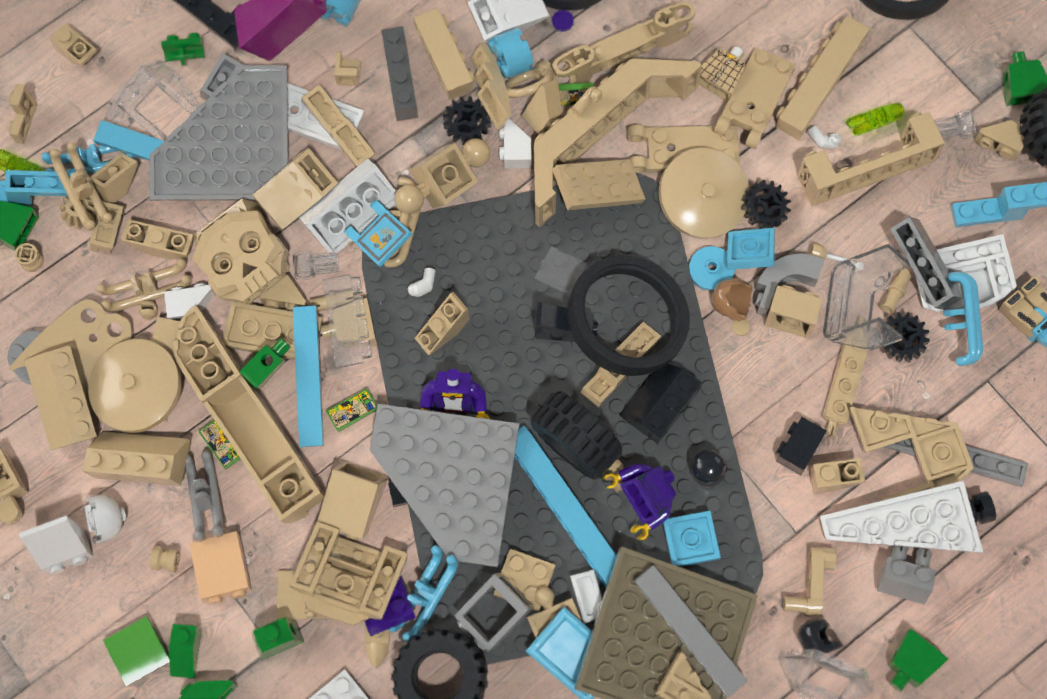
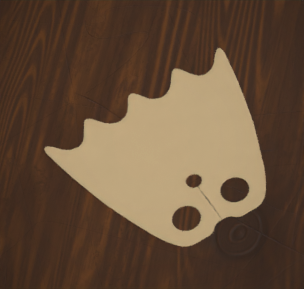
[9,300,131,410]

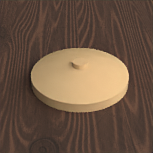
[659,148,749,239]
[88,339,182,433]

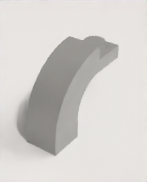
[755,254,825,317]

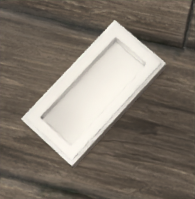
[570,570,603,624]

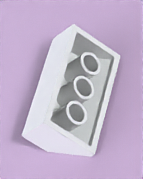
[298,158,396,257]

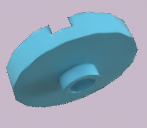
[689,246,735,292]

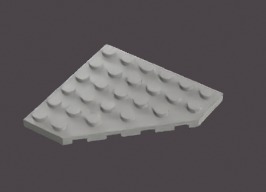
[150,65,288,201]
[370,404,520,568]

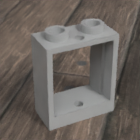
[455,573,534,651]

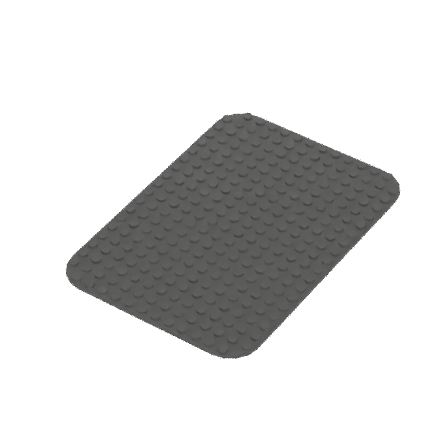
[362,173,763,665]

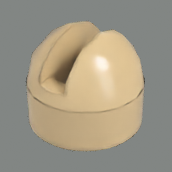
[139,300,159,320]

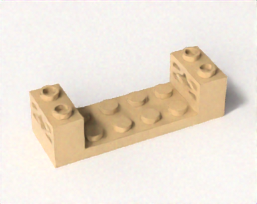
[797,112,945,206]

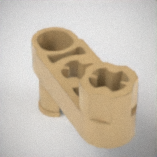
[783,547,836,616]

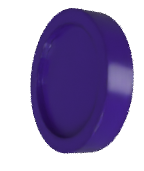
[552,10,574,32]

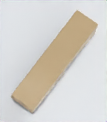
[301,84,375,167]

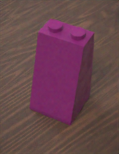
[234,0,327,61]

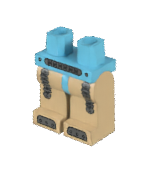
[998,275,1047,347]

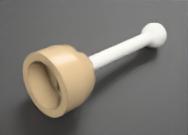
[809,243,865,269]

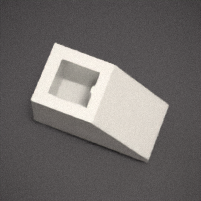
[500,119,531,169]
[164,283,215,321]

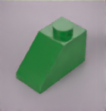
[169,624,202,679]
[178,680,237,699]

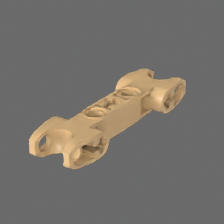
[552,2,696,84]

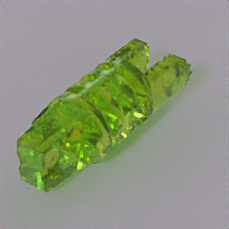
[846,102,904,136]
[0,149,45,172]

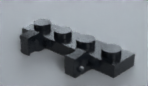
[172,0,241,50]

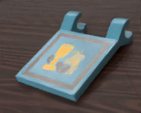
[344,200,413,267]

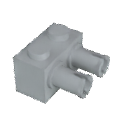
[200,53,242,100]
[877,546,936,605]

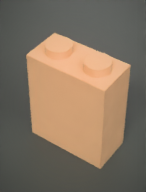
[189,531,252,605]

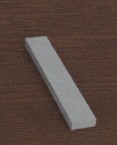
[884,439,1028,487]
[633,565,747,697]

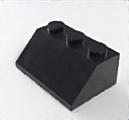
[620,364,702,444]

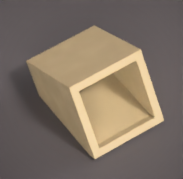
[317,461,389,540]

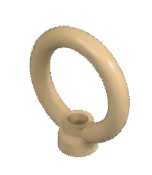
[505,60,554,98]

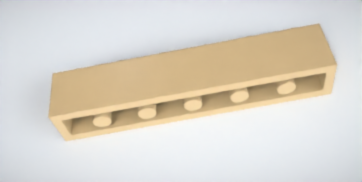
[776,16,870,140]

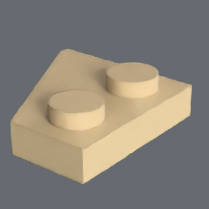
[655,652,712,699]

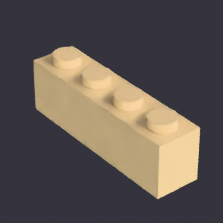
[413,8,475,100]

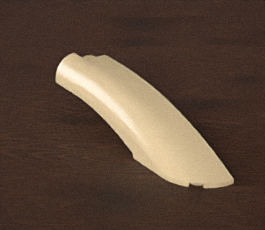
[173,305,325,523]

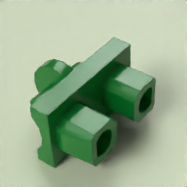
[161,32,205,66]

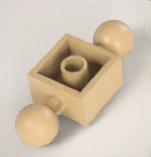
[394,138,490,214]

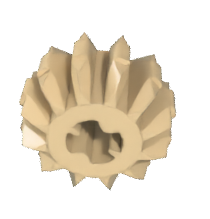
[59,197,97,230]

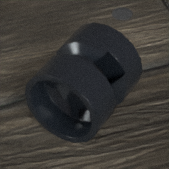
[968,491,996,525]

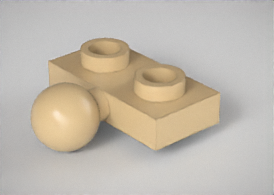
[527,587,582,639]

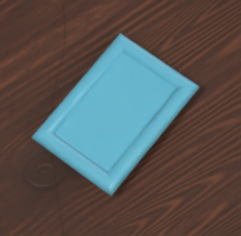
[525,607,595,699]

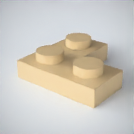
[9,84,37,144]

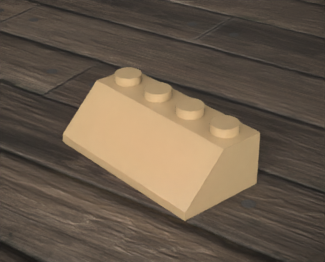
[24,346,97,450]
[82,432,190,486]

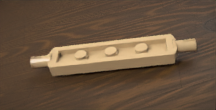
[822,318,871,438]

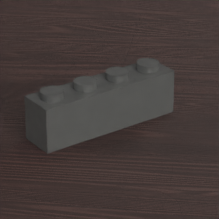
[381,26,419,121]
[890,216,963,310]

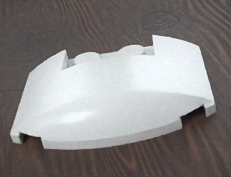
[915,234,1017,313]

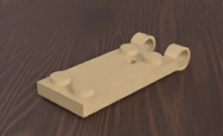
[714,47,796,150]
[627,125,740,173]

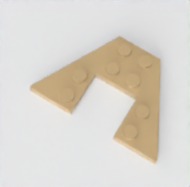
[849,407,974,501]

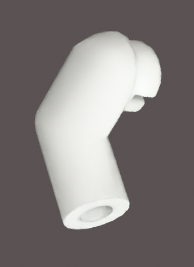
[807,125,841,149]
[408,268,436,297]

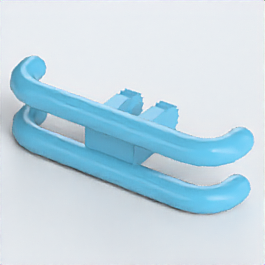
[42,143,135,174]
[943,272,983,366]
[388,546,458,642]

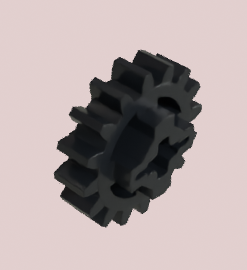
[443,97,491,145]
[741,180,791,229]
[878,312,930,363]

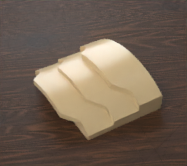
[289,522,408,626]

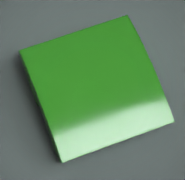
[103,616,169,685]

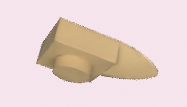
[364,624,390,669]

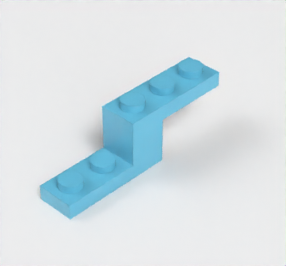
[0,170,74,206]
[951,182,1047,228]

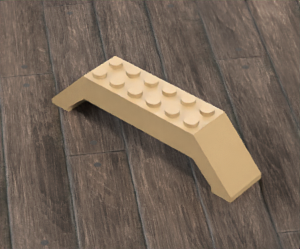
[534,58,702,227]

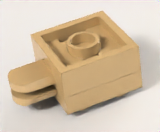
[0,447,28,525]

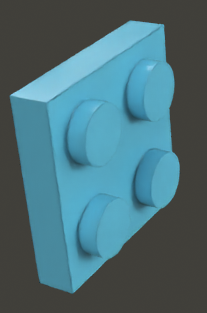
[727,228,775,270]
[663,511,721,567]

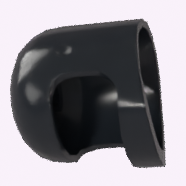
[691,449,728,487]
[797,618,844,661]

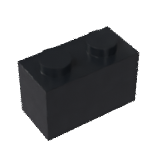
[776,417,827,476]

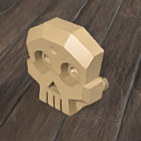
[192,210,289,305]

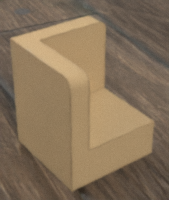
[334,52,361,86]

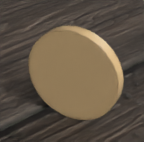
[732,320,750,336]

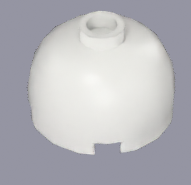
[85,495,126,544]

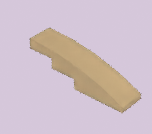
[470,44,511,130]
[581,322,661,407]

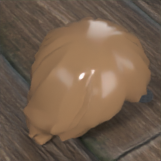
[712,278,753,322]

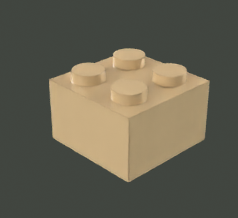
[764,285,823,339]

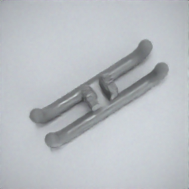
[185,451,224,542]

